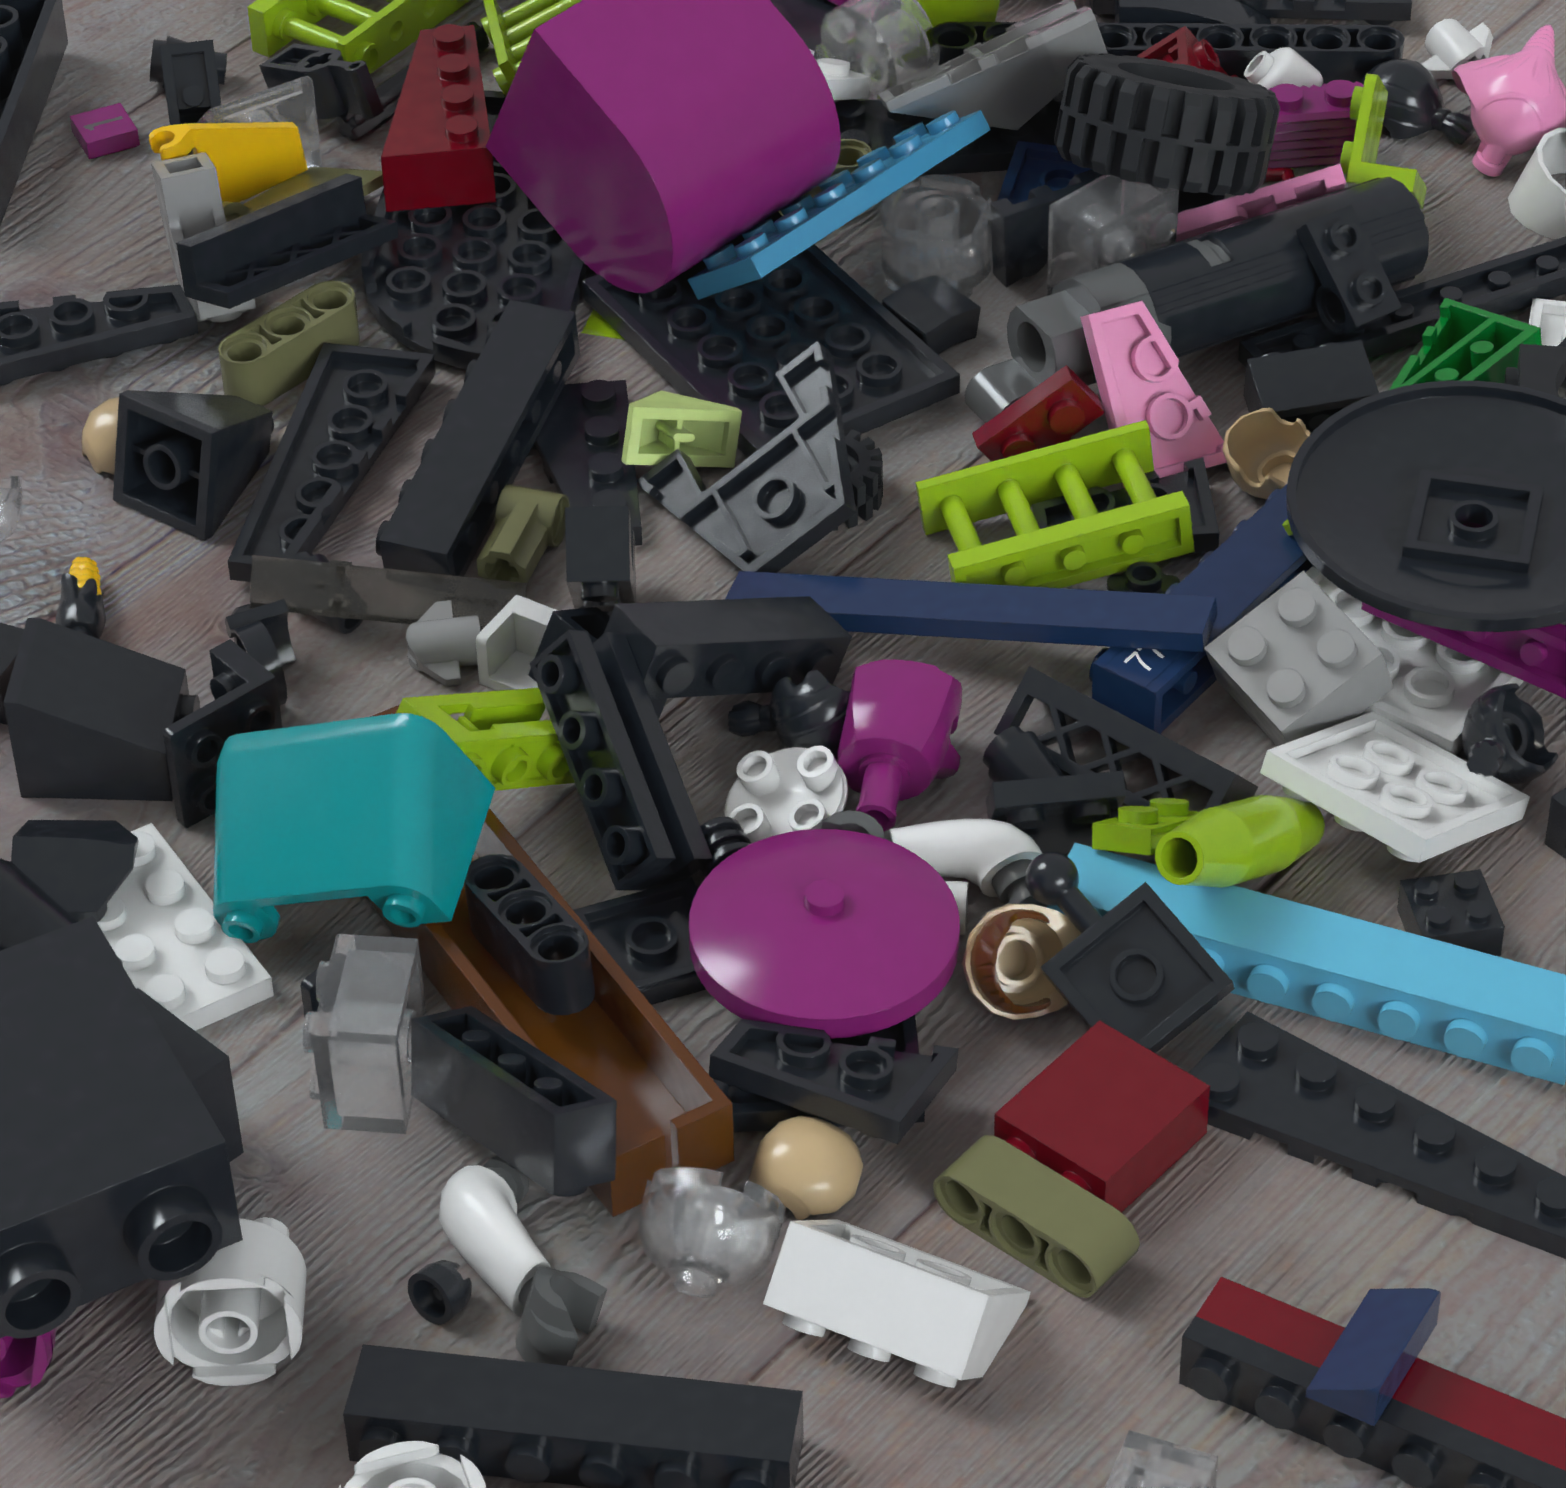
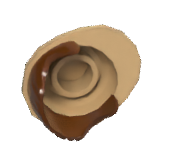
[962,904,1081,1020]

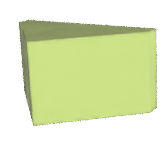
[621,390,742,468]

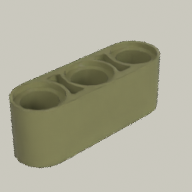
[218,280,360,406]
[933,1135,1140,1298]

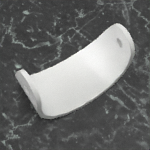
[1508,128,1566,239]

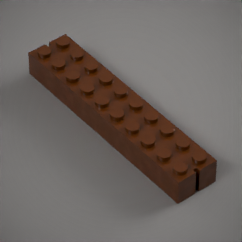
[365,705,735,1217]

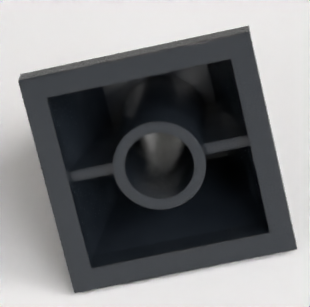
[113,390,274,541]

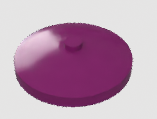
[689,829,960,1039]

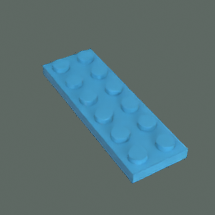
[687,110,991,299]

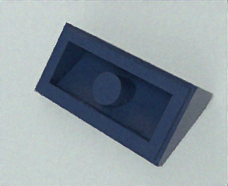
[1305,1288,1441,1426]

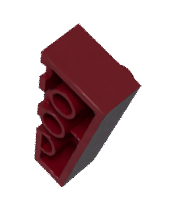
[381,24,496,212]

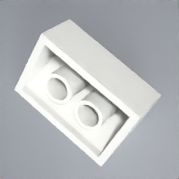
[763,1219,1031,1388]

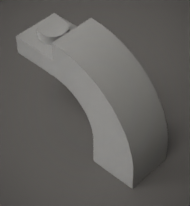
[151,152,256,322]

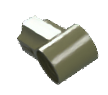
[477,484,570,594]

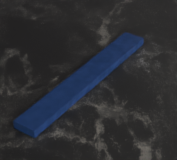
[725,571,1218,652]

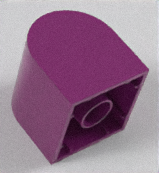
[486,0,841,293]

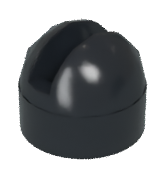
[408,1260,472,1325]

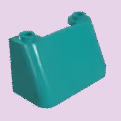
[213,713,495,943]

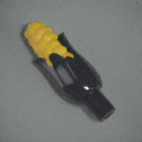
[56,557,106,639]

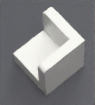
[476,594,559,691]

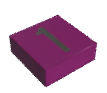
[70,103,140,159]

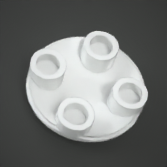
[724,746,848,843]

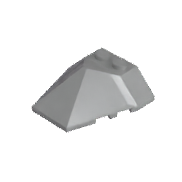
[878,0,1108,130]

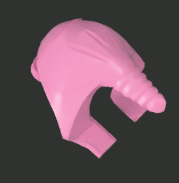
[1452,25,1566,177]

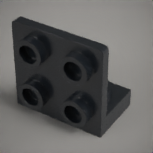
[163,639,283,828]

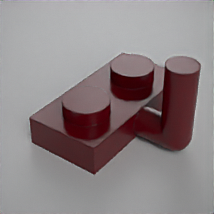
[972,365,1105,462]

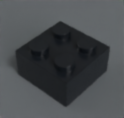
[1397,869,1505,957]

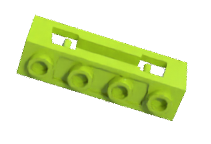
[396,688,575,791]

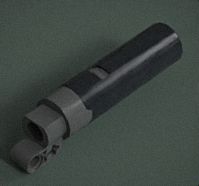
[964,177,1429,423]

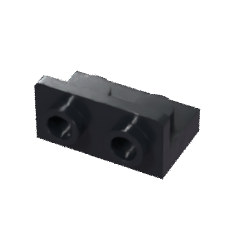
[986,771,1126,856]

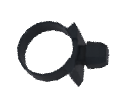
[225,598,296,705]

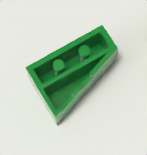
[1389,298,1542,390]

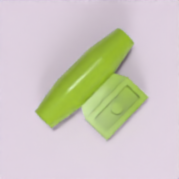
[1092,795,1325,888]

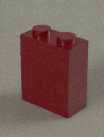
[994,1020,1210,1213]

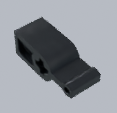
[259,43,384,119]

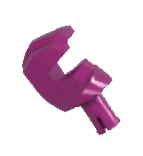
[838,659,962,832]

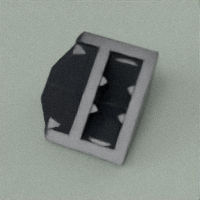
[11,820,139,922]

